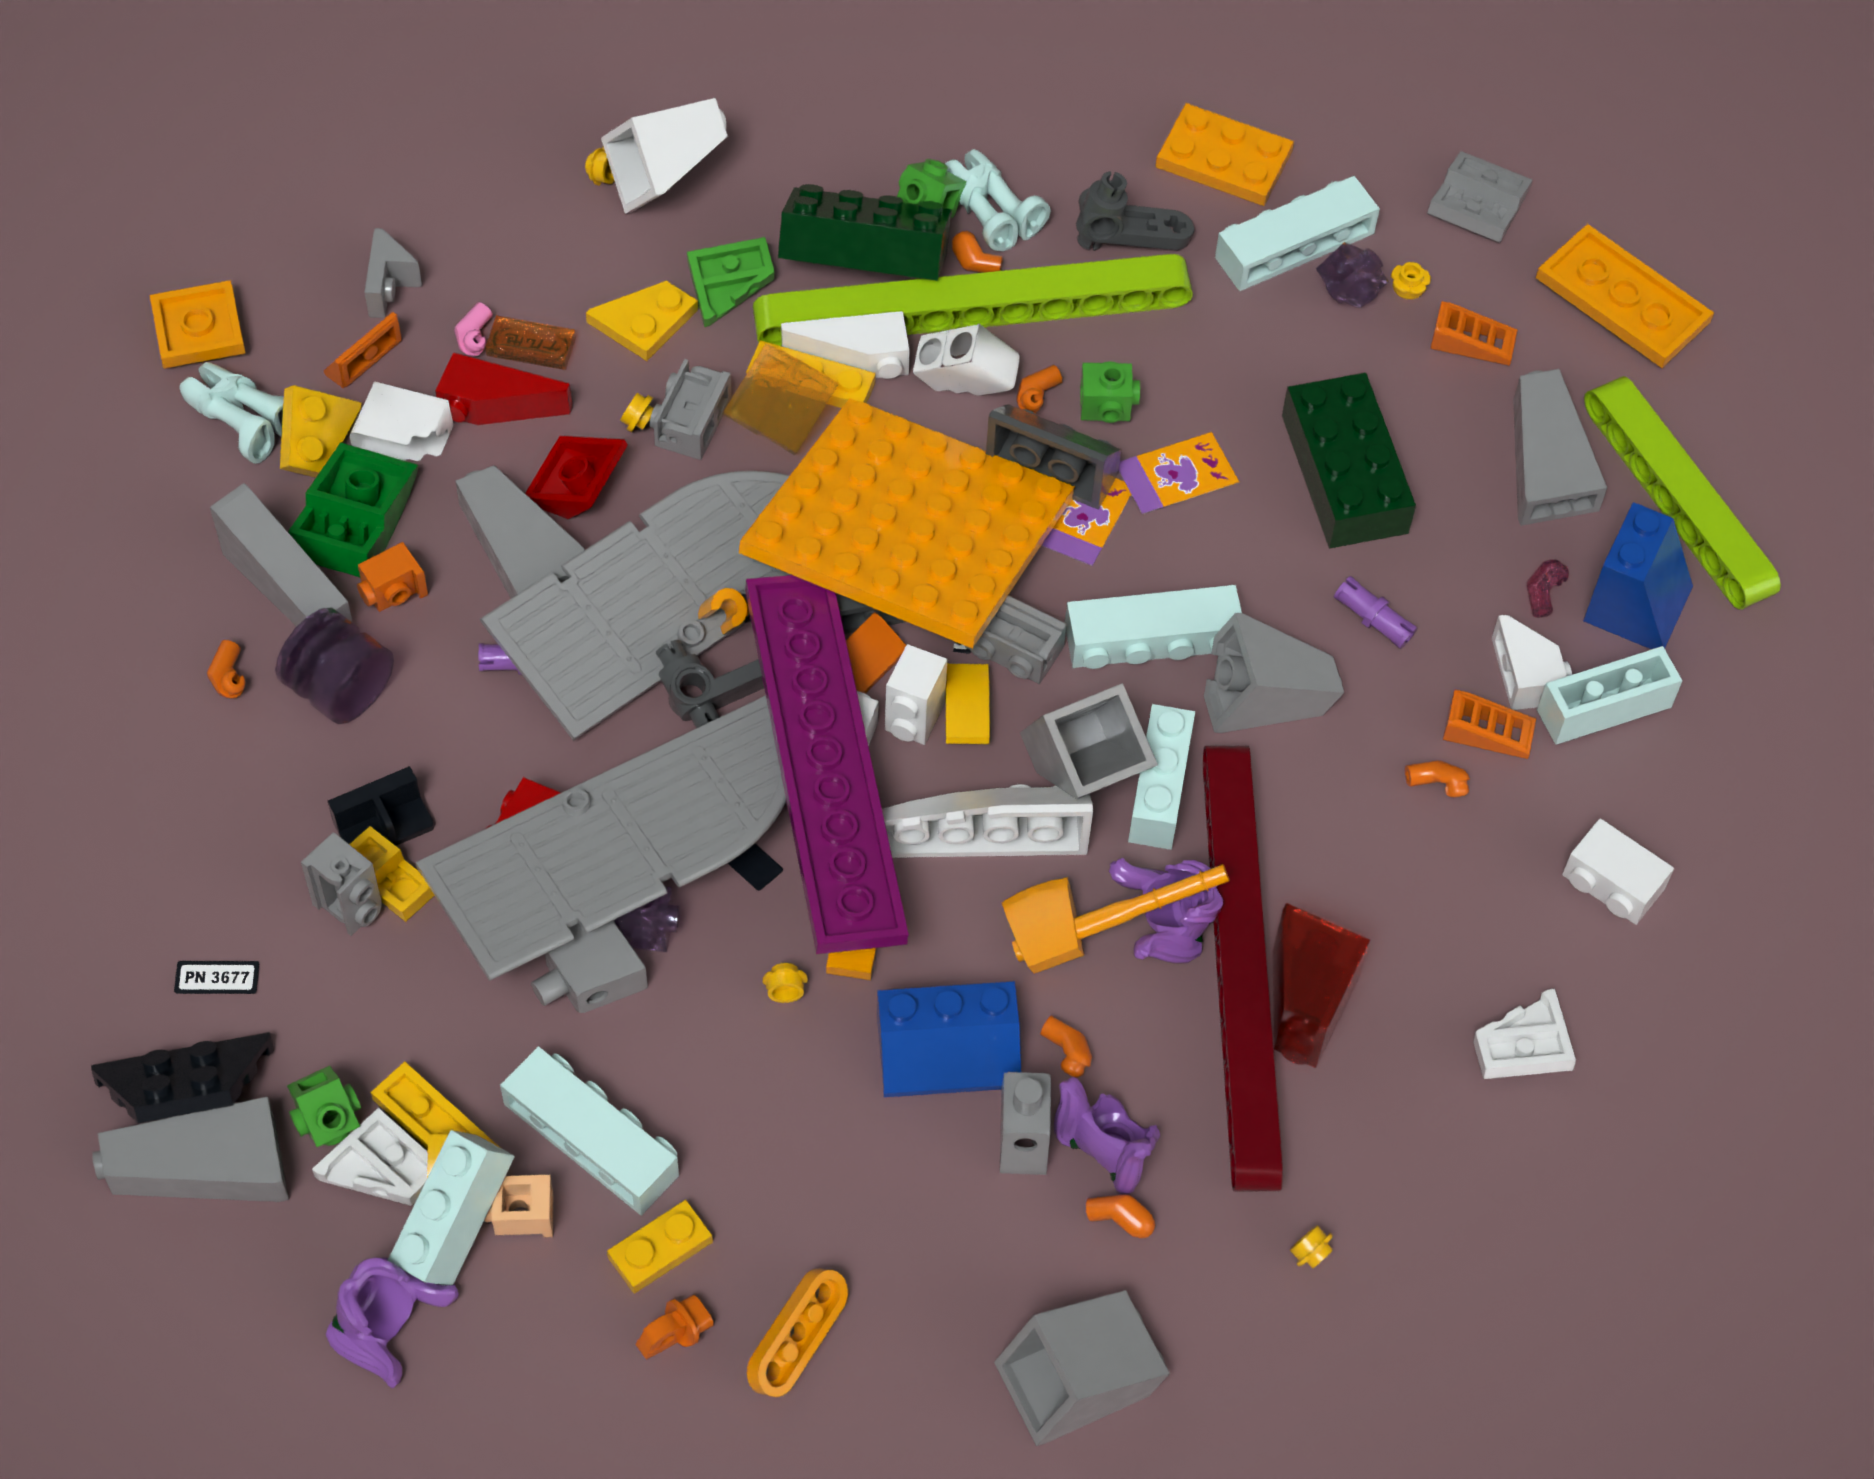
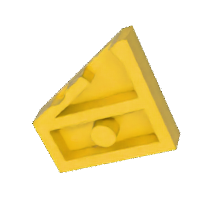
[586,281,698,361]
[280,385,361,478]

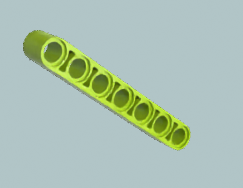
[1584,376,1781,610]

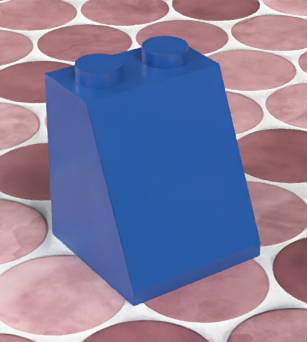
[1583,502,1693,650]

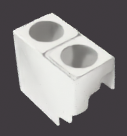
[913,324,1019,396]
[350,382,454,461]

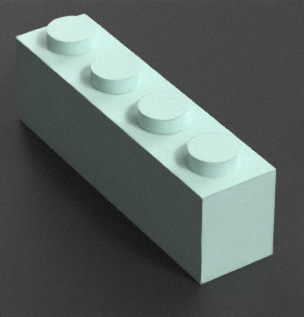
[1215,176,1380,292]
[1065,585,1242,669]
[500,1046,679,1216]

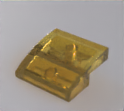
[723,343,839,455]

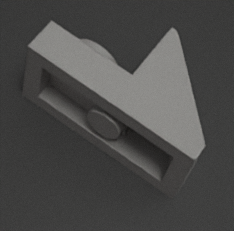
[364,228,422,318]

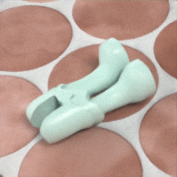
[945,149,1051,251]
[179,362,284,464]

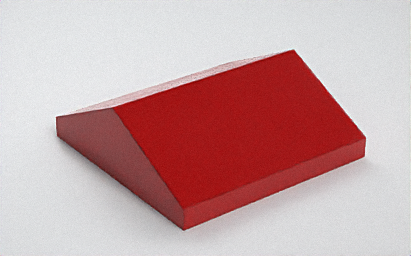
[525,436,628,519]

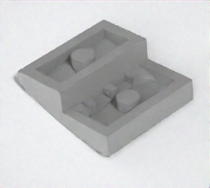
[1427,151,1533,243]

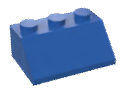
[877,981,1021,1098]

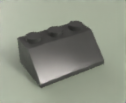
[986,404,1122,510]

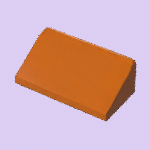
[324,312,402,389]
[846,612,906,694]

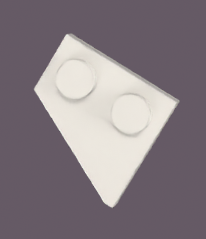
[1473,989,1576,1079]
[312,1108,428,1206]

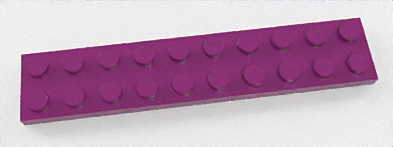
[745,575,909,954]

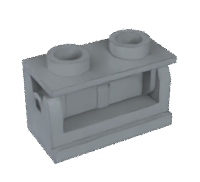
[650,359,732,460]
[965,595,1067,684]
[301,832,383,936]

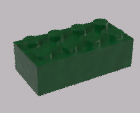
[778,184,952,281]
[1282,372,1416,549]

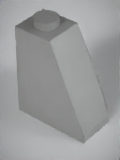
[1204,613,1344,733]

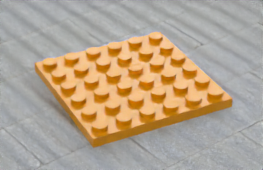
[739,398,1075,649]

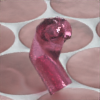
[1526,559,1569,618]

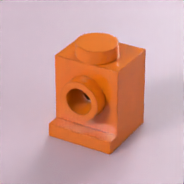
[357,542,428,612]

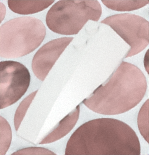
[882,784,1093,858]

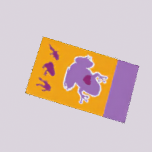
[1119,432,1239,514]
[1041,478,1131,566]

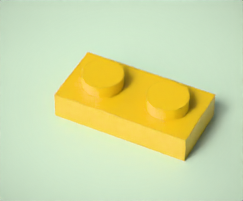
[607,1200,713,1294]

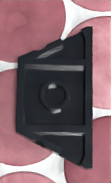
[91,1032,274,1123]

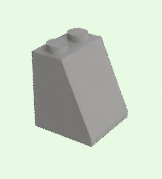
[1020,683,1158,799]
[994,1290,1170,1446]

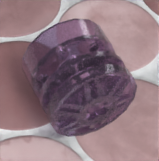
[275,607,394,725]

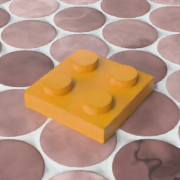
[150,280,246,369]

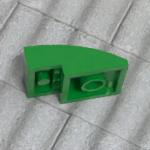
[288,442,418,577]

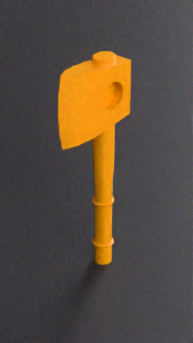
[1001,864,1230,974]

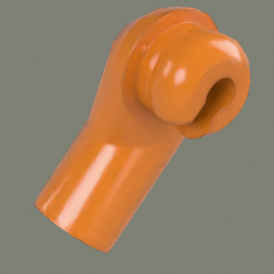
[952,231,1003,273]
[1016,365,1062,413]
[207,640,246,698]
[1405,760,1470,797]
[1040,1015,1092,1078]
[1086,1194,1155,1239]

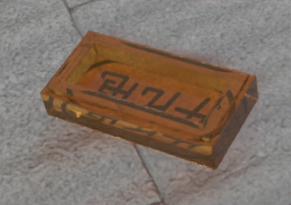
[485,315,576,370]

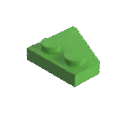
[687,237,775,327]

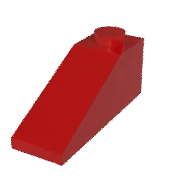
[435,352,573,425]

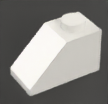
[1491,615,1572,710]

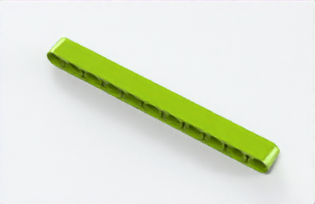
[752,254,1193,346]

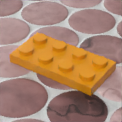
[1536,223,1714,368]

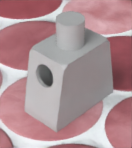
[531,921,648,1013]
[1000,1072,1051,1175]

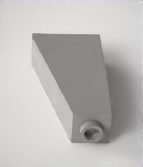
[1513,369,1607,526]
[455,465,586,598]
[210,483,353,649]
[92,1097,289,1202]

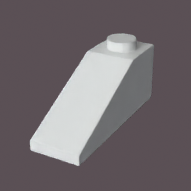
[781,311,910,379]

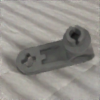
[1076,171,1194,250]
[656,640,764,728]

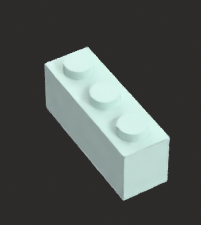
[1537,646,1682,745]
[1128,704,1195,850]
[388,1130,515,1285]

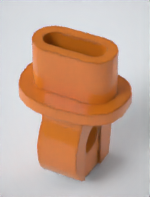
[636,1295,714,1360]

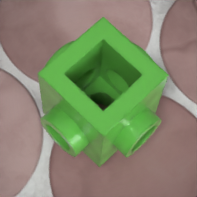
[897,159,967,218]
[1080,361,1140,423]
[287,1065,361,1147]

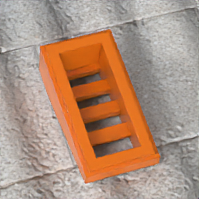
[1430,301,1517,366]
[1443,689,1536,759]

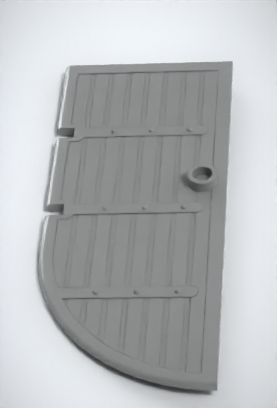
[480,471,791,741]
[416,696,786,981]

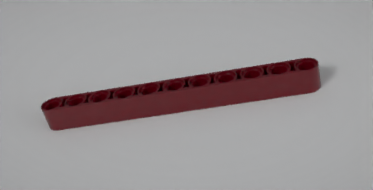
[1203,746,1283,1192]

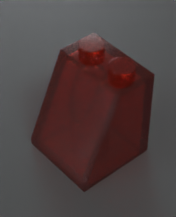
[1272,903,1370,1068]

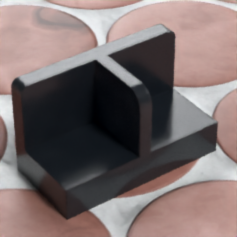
[327,766,434,846]

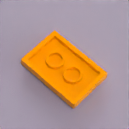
[1155,103,1294,206]

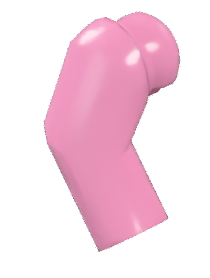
[454,302,492,356]

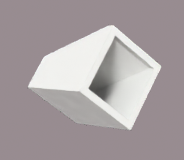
[601,98,727,214]

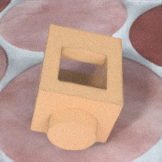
[484,1175,554,1237]

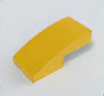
[945,664,990,744]
[349,826,435,922]

